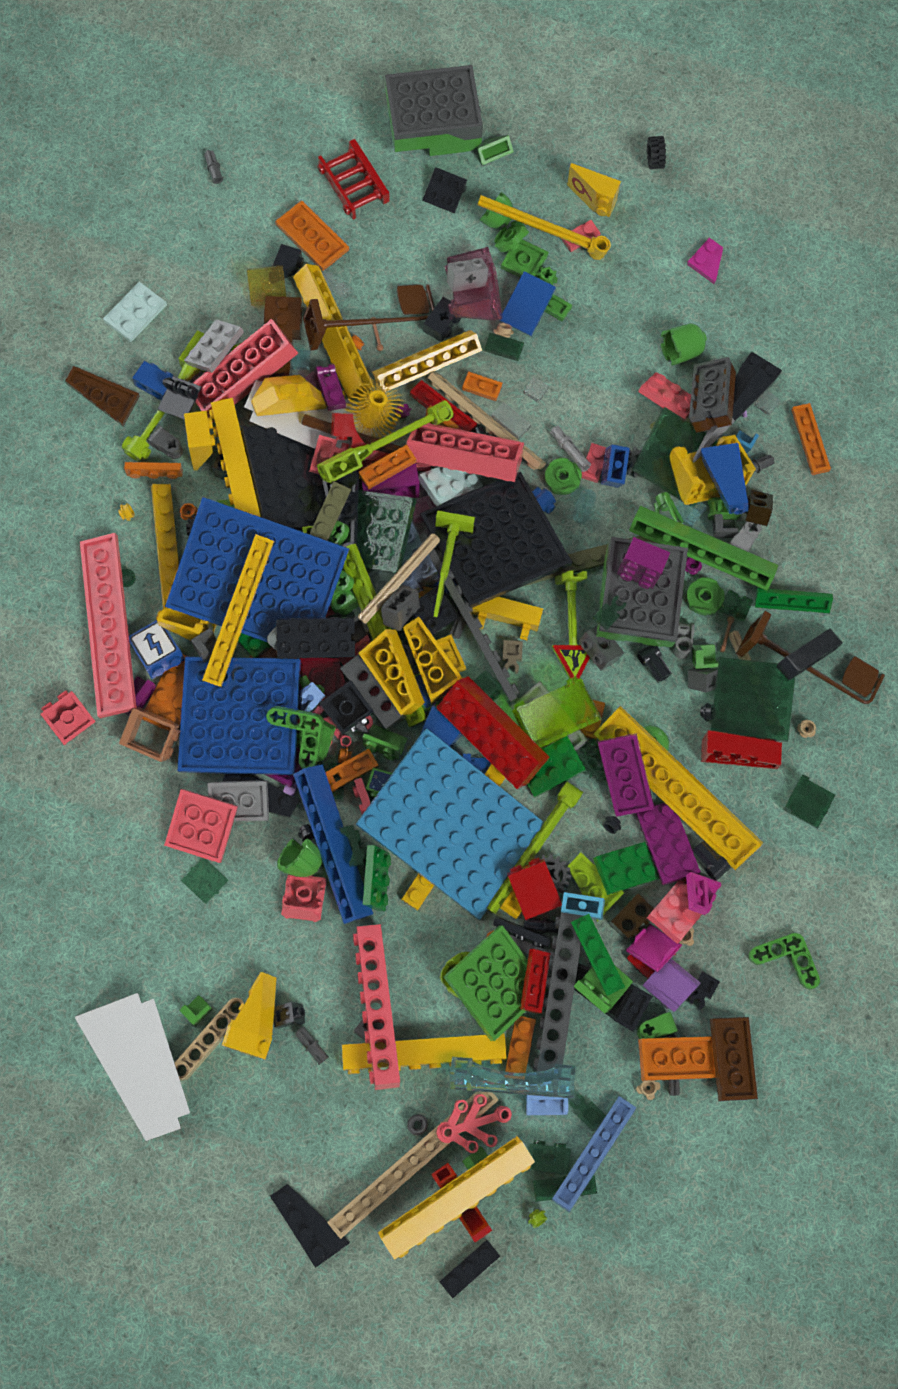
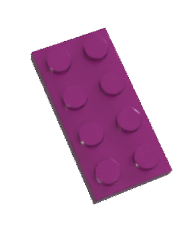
[598,733,654,817]
[636,803,701,885]

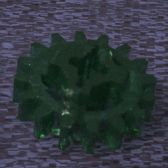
[579,738,607,781]

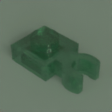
[592,595,627,631]
[569,1094,606,1131]

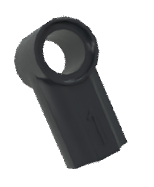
[637,645,672,683]
[692,840,731,881]

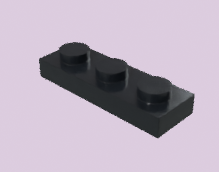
[492,916,552,948]
[439,1240,500,1299]

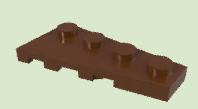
[65,366,140,427]

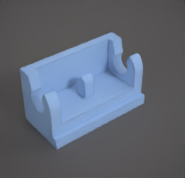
[298,682,325,719]
[526,1091,568,1116]

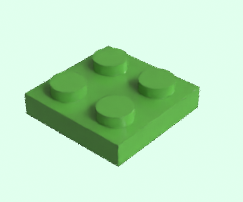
[501,239,549,278]

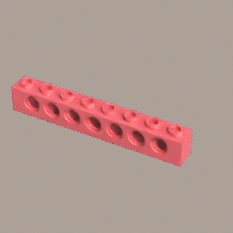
[353,924,400,1090]

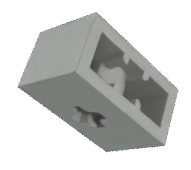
[447,258,488,292]

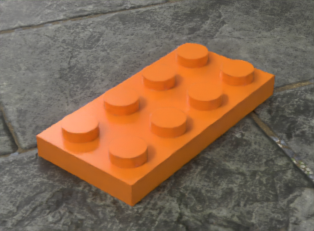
[275,200,349,271]
[142,654,188,732]
[638,1037,716,1081]

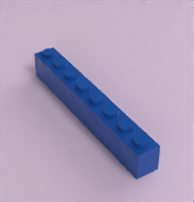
[293,765,373,924]

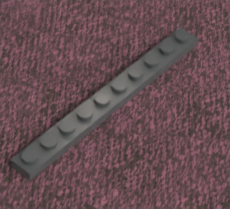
[418,532,520,702]

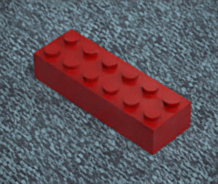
[436,676,550,789]

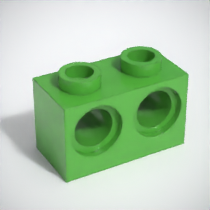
[330,577,359,617]

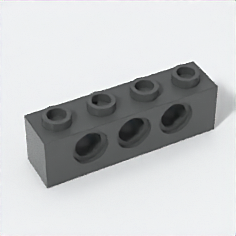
[340,654,407,731]

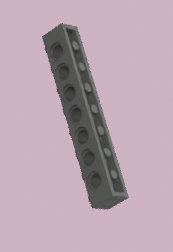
[533,912,583,1079]

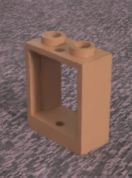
[119,707,180,762]

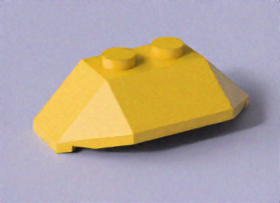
[251,375,327,416]

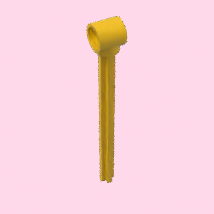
[477,195,611,260]

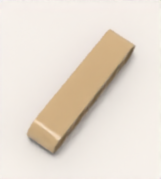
[174,998,245,1081]

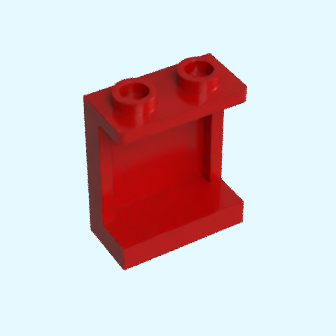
[507,857,562,920]

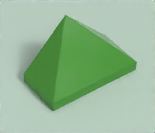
[477,135,514,165]

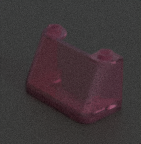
[445,247,502,321]

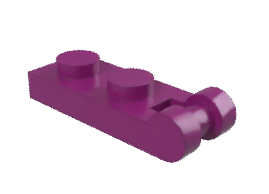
[315,364,346,411]

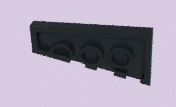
[323,469,359,547]
[222,774,300,818]
[270,1184,350,1268]

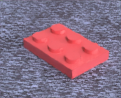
[638,372,691,422]
[647,880,702,944]

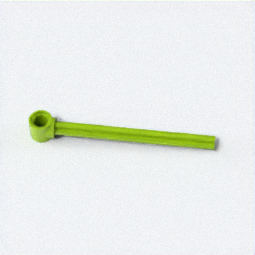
[487,781,584,915]

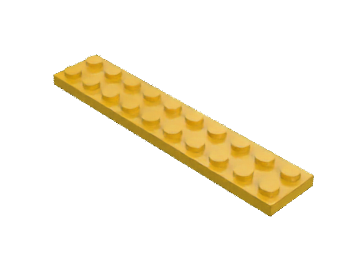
[594,706,763,870]

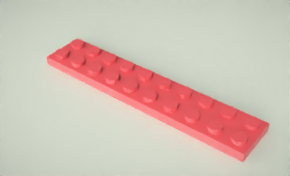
[80,533,137,718]

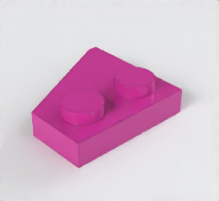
[687,237,723,284]
[686,872,721,915]

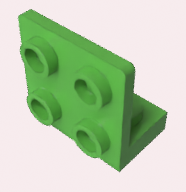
[363,724,408,761]
[574,965,633,1013]

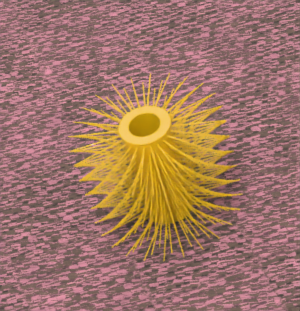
[344,375,404,438]

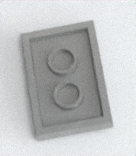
[184,320,244,373]
[208,780,269,821]

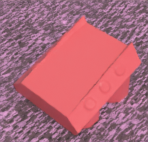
[281,875,327,922]

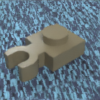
[502,640,523,674]

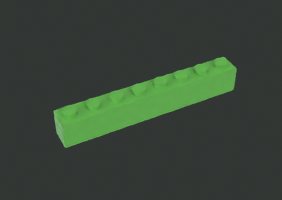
[629,506,778,591]

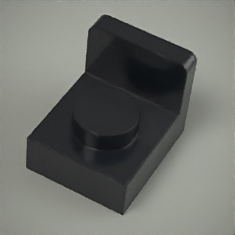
[273,1002,305,1029]

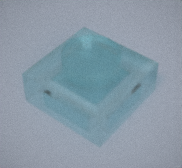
[291,350,311,370]

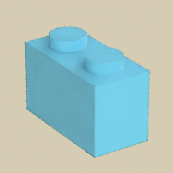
[561,892,605,920]

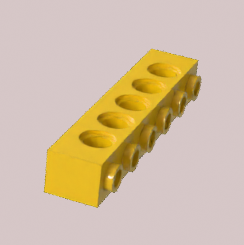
[372,330,482,392]

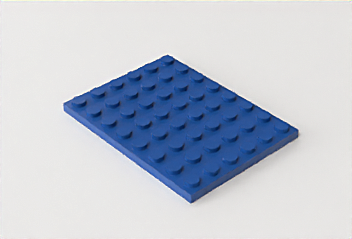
[165,497,349,642]

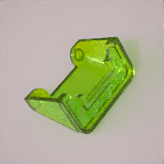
[512,676,602,748]

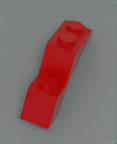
[331,413,389,464]
[431,1163,492,1242]

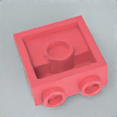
[40,690,95,745]

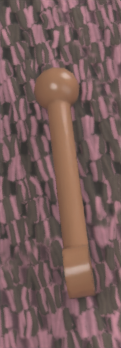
[370,317,384,351]
[720,616,735,653]

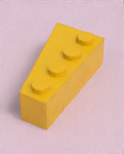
[403,617,462,705]
[359,629,425,715]

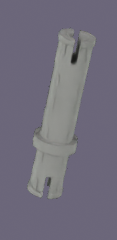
[550,426,591,472]

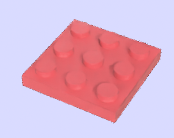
[164,789,238,863]

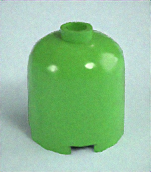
[661,323,707,366]

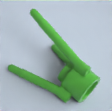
[653,492,685,524]

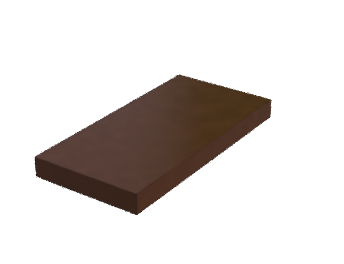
[710,1017,758,1102]

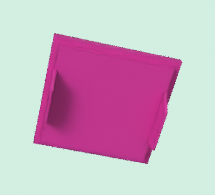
[626,924,682,972]

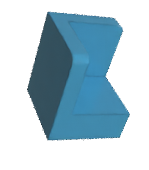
[736,430,759,453]

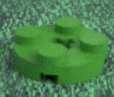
[494,221,529,252]
[544,458,582,495]
[686,577,725,615]

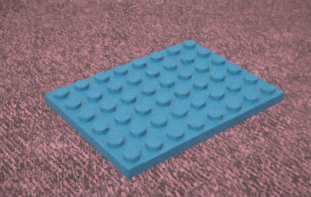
[355,729,544,920]

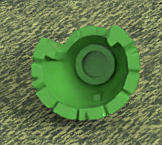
[277,838,323,877]

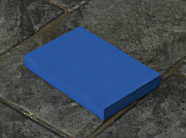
[499,271,556,337]

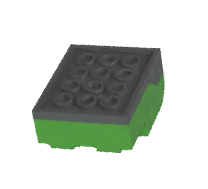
[385,65,483,156]
[596,537,688,647]

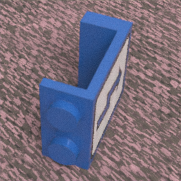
[129,620,185,679]

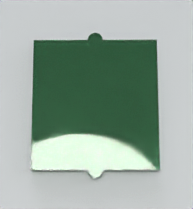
[181,858,229,904]

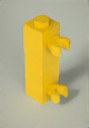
[472,597,543,641]

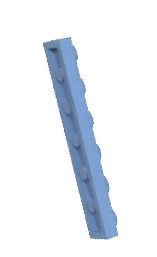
[552,1096,636,1212]

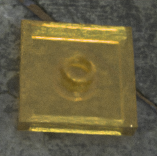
[247,265,286,306]

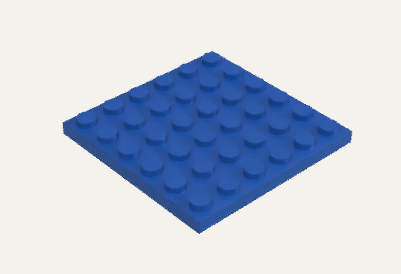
[177,657,301,775]

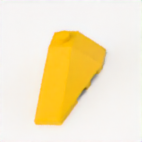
[222,972,277,1060]

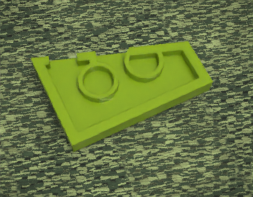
[567,852,624,922]

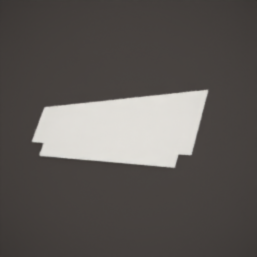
[244,380,374,456]
[75,993,190,1141]

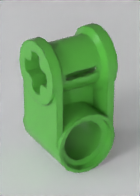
[707,497,742,521]
[637,1012,678,1039]

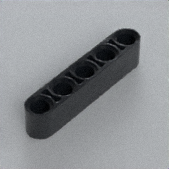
[776,628,843,681]

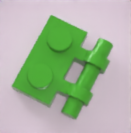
[296,716,336,762]

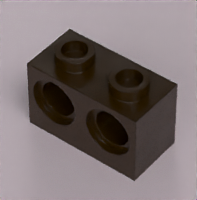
[743,489,773,526]
[609,894,654,941]

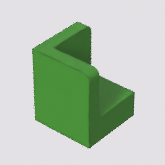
[692,644,719,669]
[179,996,213,1026]
[462,1147,488,1170]

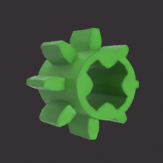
[536,266,558,285]

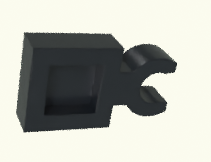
[689,971,720,1010]

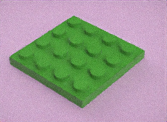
[444,925,549,1041]

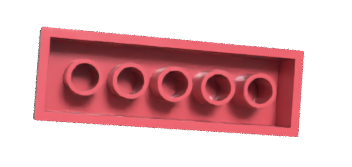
[193,319,298,422]
[407,423,524,482]

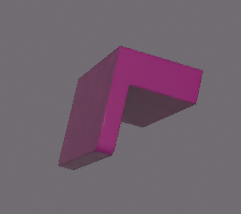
[125,676,156,716]

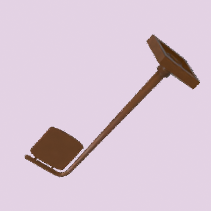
[303,284,435,351]
[735,610,885,704]

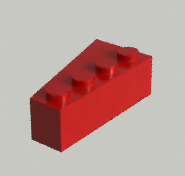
[701,730,782,769]

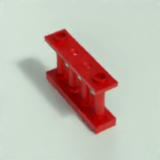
[317,139,390,220]

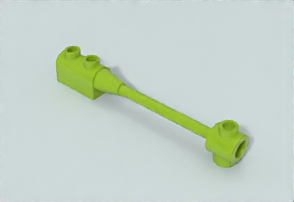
[122,330,205,462]
[317,400,453,483]

